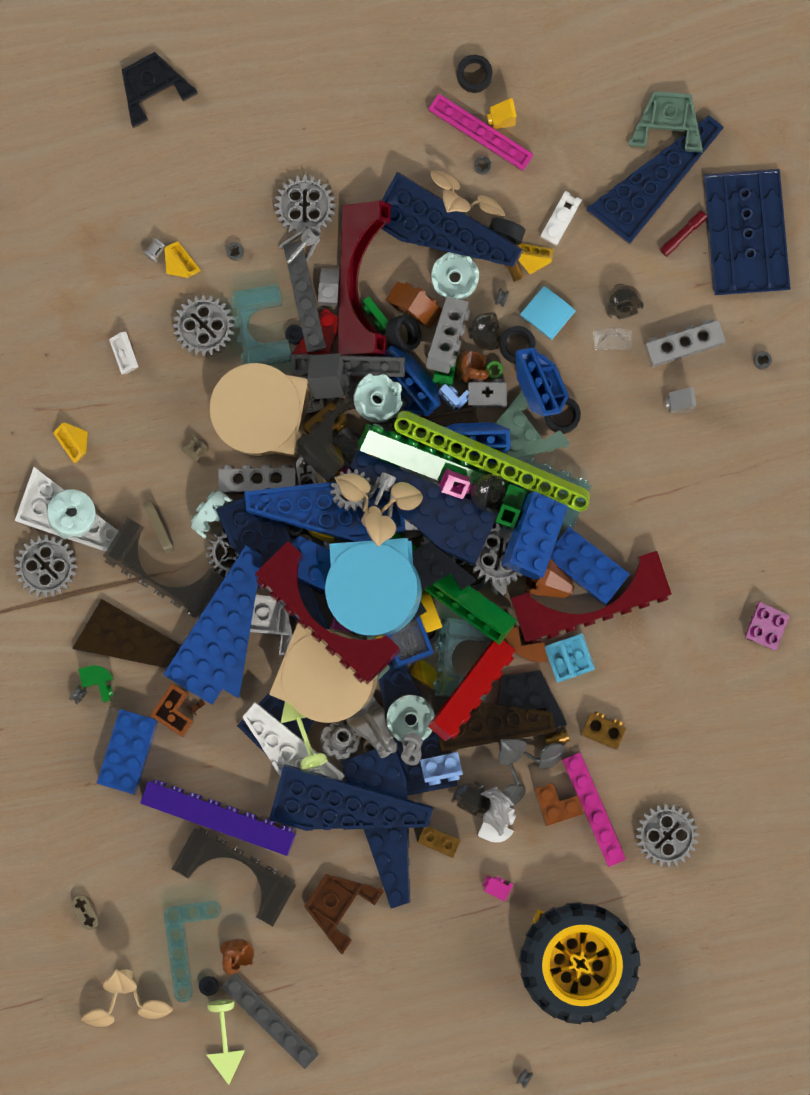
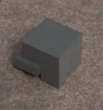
[307,353,351,399]

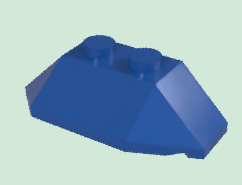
[381,346,441,416]
[515,347,569,417]
[435,422,511,463]

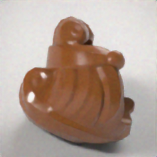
[457,350,489,382]
[220,939,254,975]

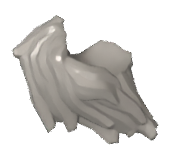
[481,786,514,836]

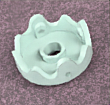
[431,252,479,300]
[353,374,402,423]
[47,489,96,539]
[190,491,234,539]
[387,695,435,742]

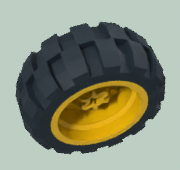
[519,902,641,1025]

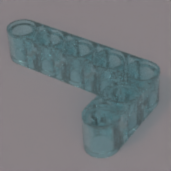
[164,901,222,1002]

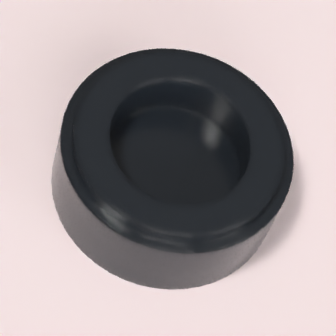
[285,325,304,345]
[199,976,219,996]

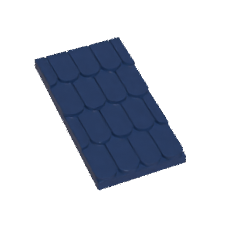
[704,169,791,295]

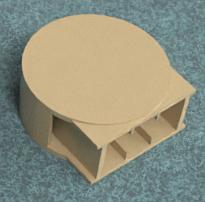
[210,363,311,458]
[269,623,378,723]

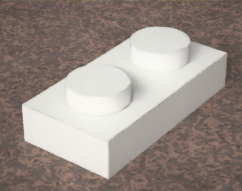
[109,332,138,375]

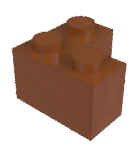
[385,281,442,329]
[150,683,195,738]
[534,783,584,826]

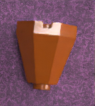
[525,559,574,598]

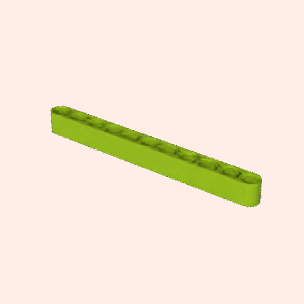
[394,411,590,511]

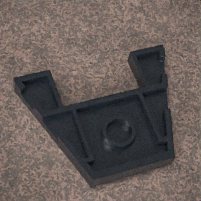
[122,52,198,128]
[411,541,476,621]
[497,671,567,727]

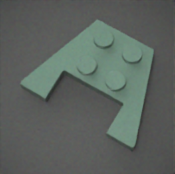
[629,91,703,153]
[496,391,570,460]

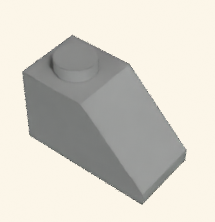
[318,268,340,307]
[665,387,696,414]

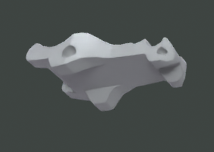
[345,696,398,758]

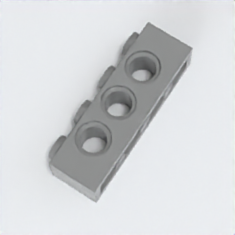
[426,296,471,374]
[644,319,726,368]
[219,464,296,494]

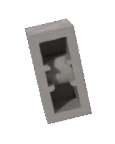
[468,379,507,408]

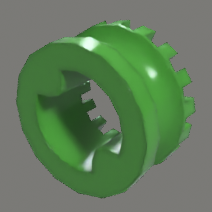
[487,361,503,379]

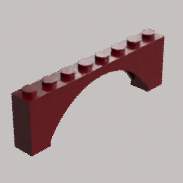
[337,200,391,356]
[255,541,400,685]
[510,551,672,644]

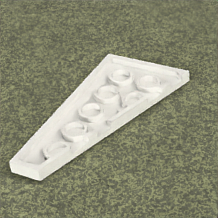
[15,467,130,558]
[243,702,345,780]

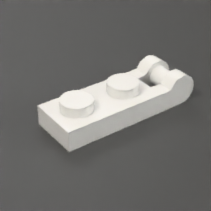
[540,191,582,247]

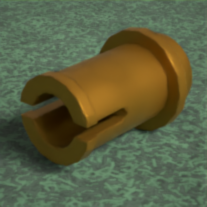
[505,263,525,282]
[544,730,570,746]

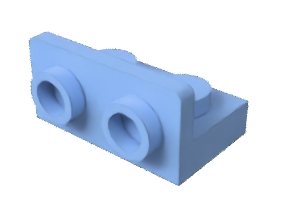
[438,384,469,410]
[420,752,463,786]

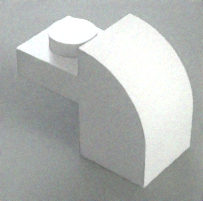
[477,808,516,842]

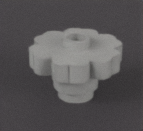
[320,721,359,760]

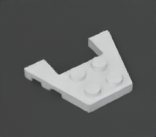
[250,595,293,656]

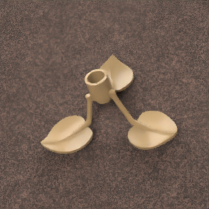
[430,170,506,217]
[335,474,423,547]
[81,969,173,1027]

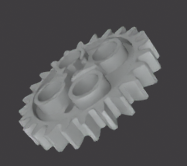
[274,175,336,234]
[173,295,235,357]
[469,523,523,586]
[15,535,78,598]
[635,804,699,867]

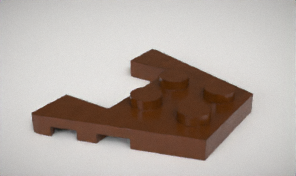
[304,874,384,954]

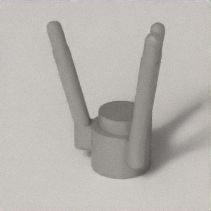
[279,226,321,264]
[363,473,396,518]

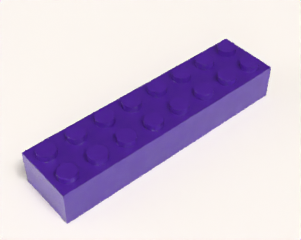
[140,779,296,856]

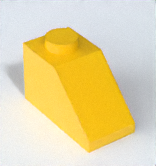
[487,98,517,130]

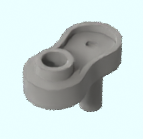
[401,732,423,765]

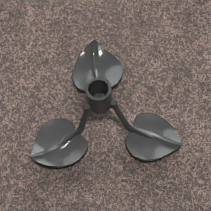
[498,739,565,805]

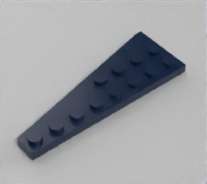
[586,116,724,245]

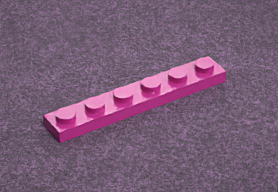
[428,94,534,171]
[562,753,626,867]

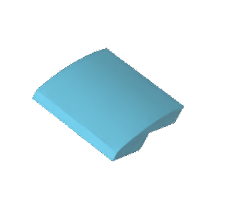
[520,286,576,340]
[545,633,596,683]

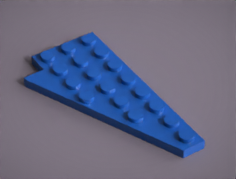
[244,481,406,542]
[163,545,262,705]

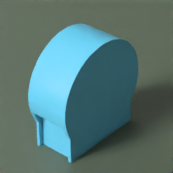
[325,538,422,637]

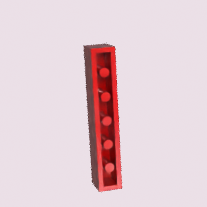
[428,640,516,741]

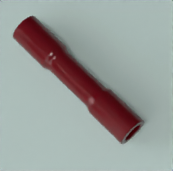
[659,210,708,257]

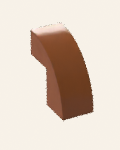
[505,627,547,663]

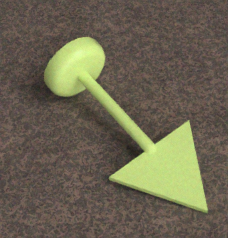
[280,701,327,770]
[206,1000,245,1085]

